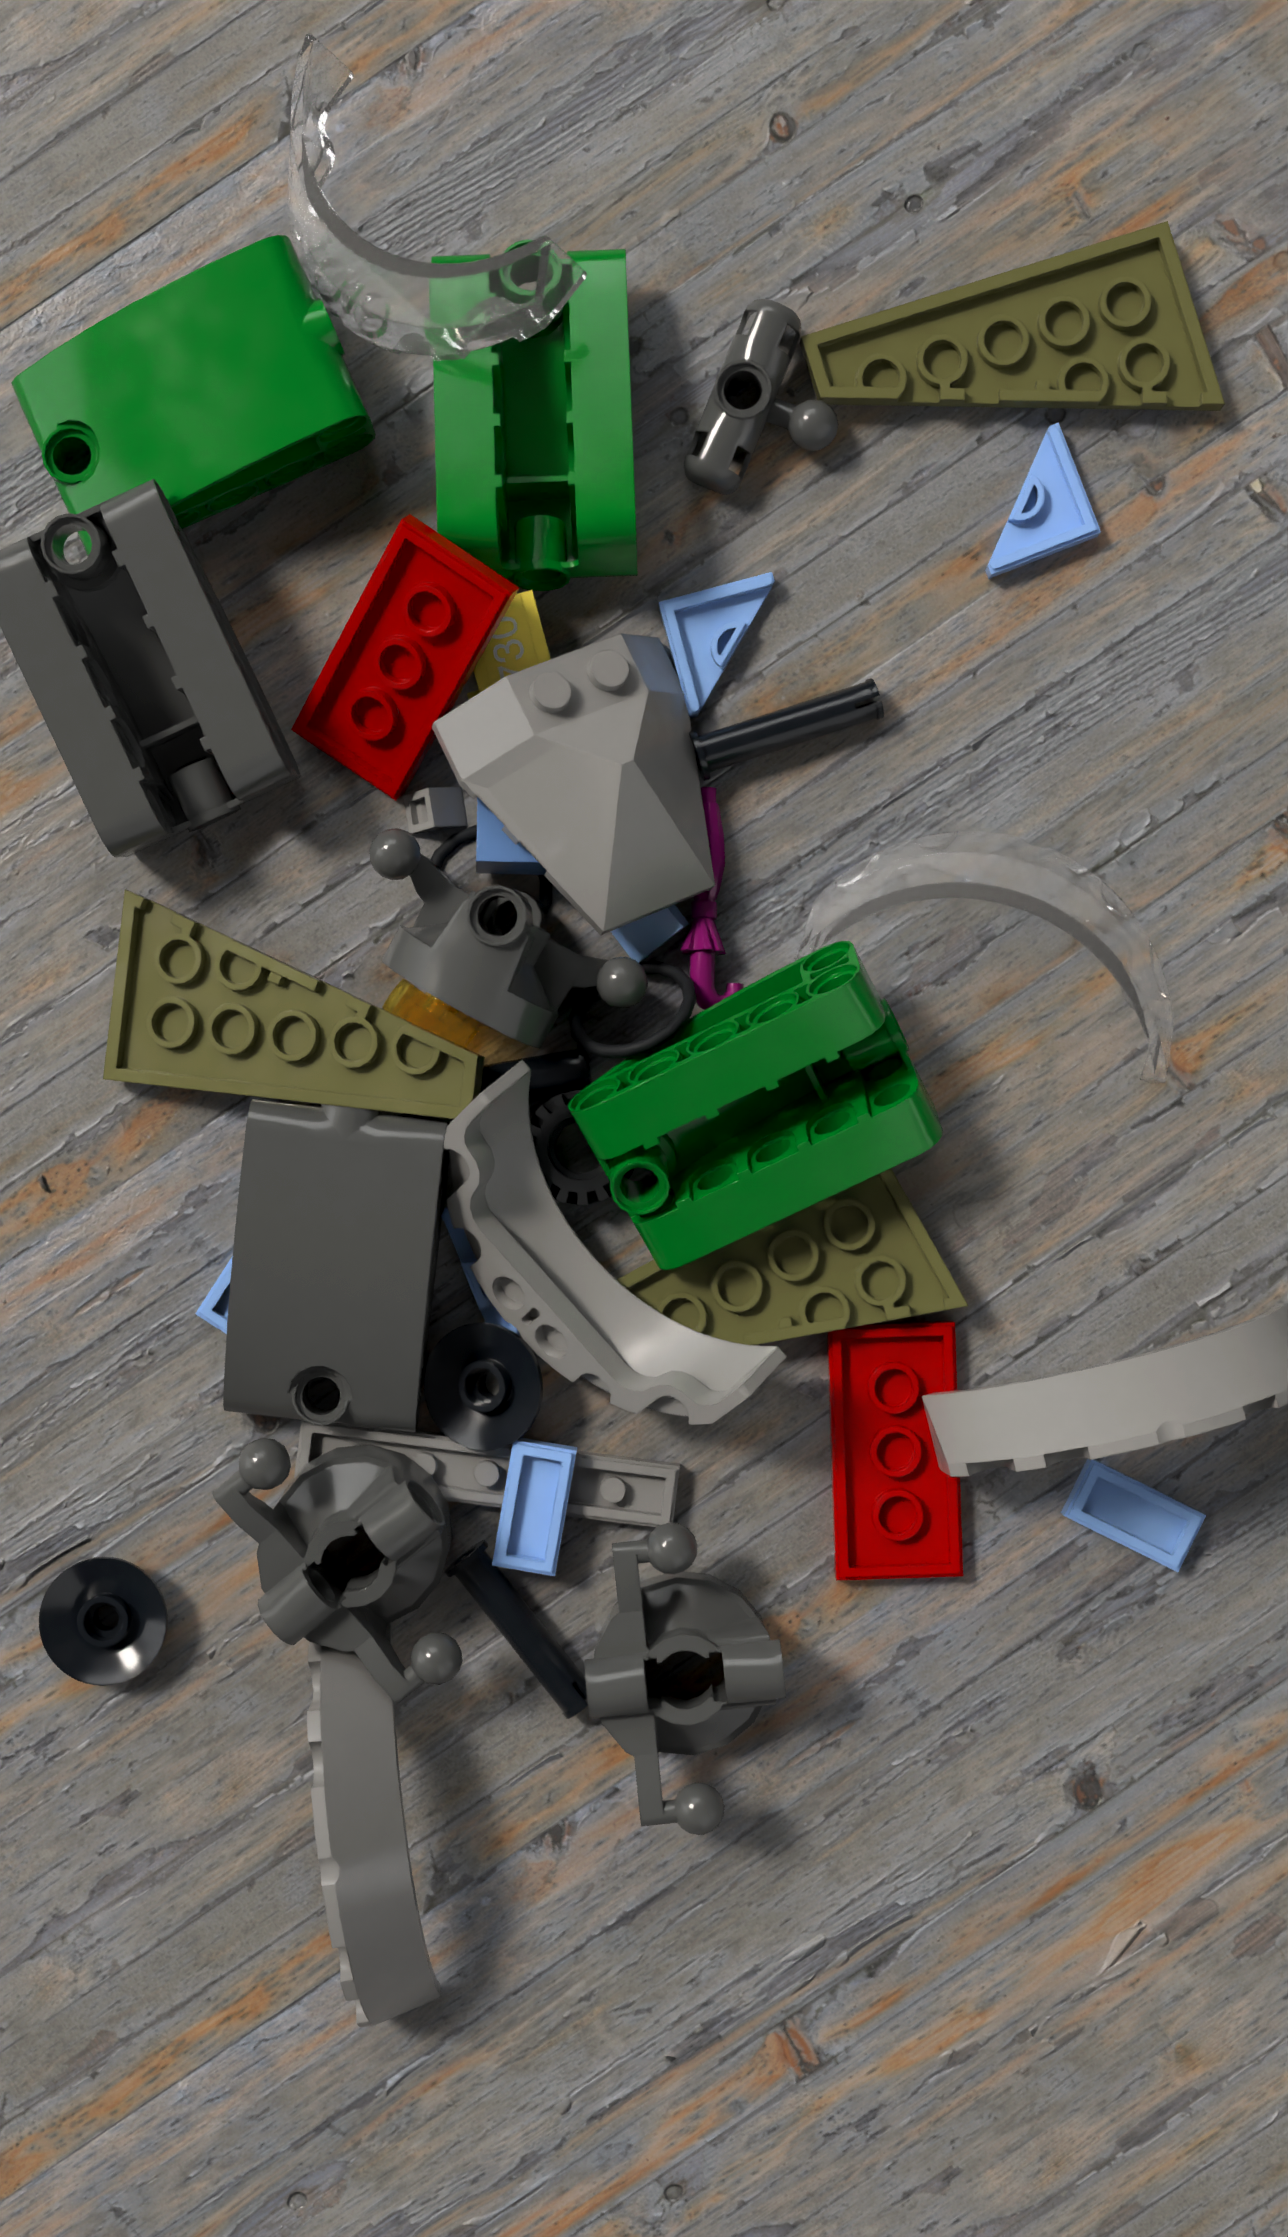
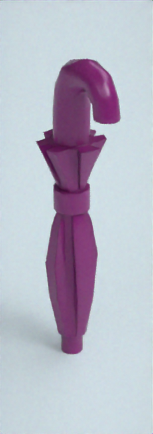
[680,787,744,1010]

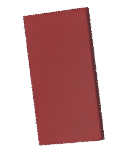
[291,514,519,801]
[827,1321,963,1581]

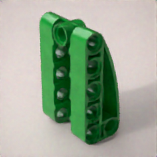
[11,235,376,556]
[431,239,638,591]
[568,941,943,1270]

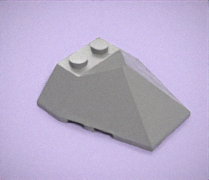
[432,633,715,936]

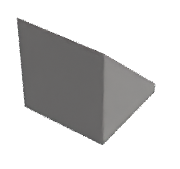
[403,787,468,834]

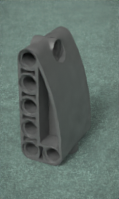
[0,479,301,857]
[223,1100,451,1433]

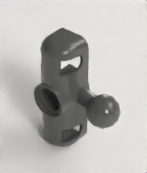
[684,299,839,495]

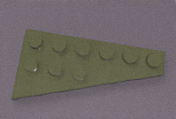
[800,221,1225,411]
[103,889,485,1119]
[580,1168,968,1377]

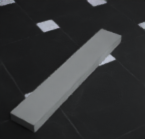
[294,1420,680,1528]

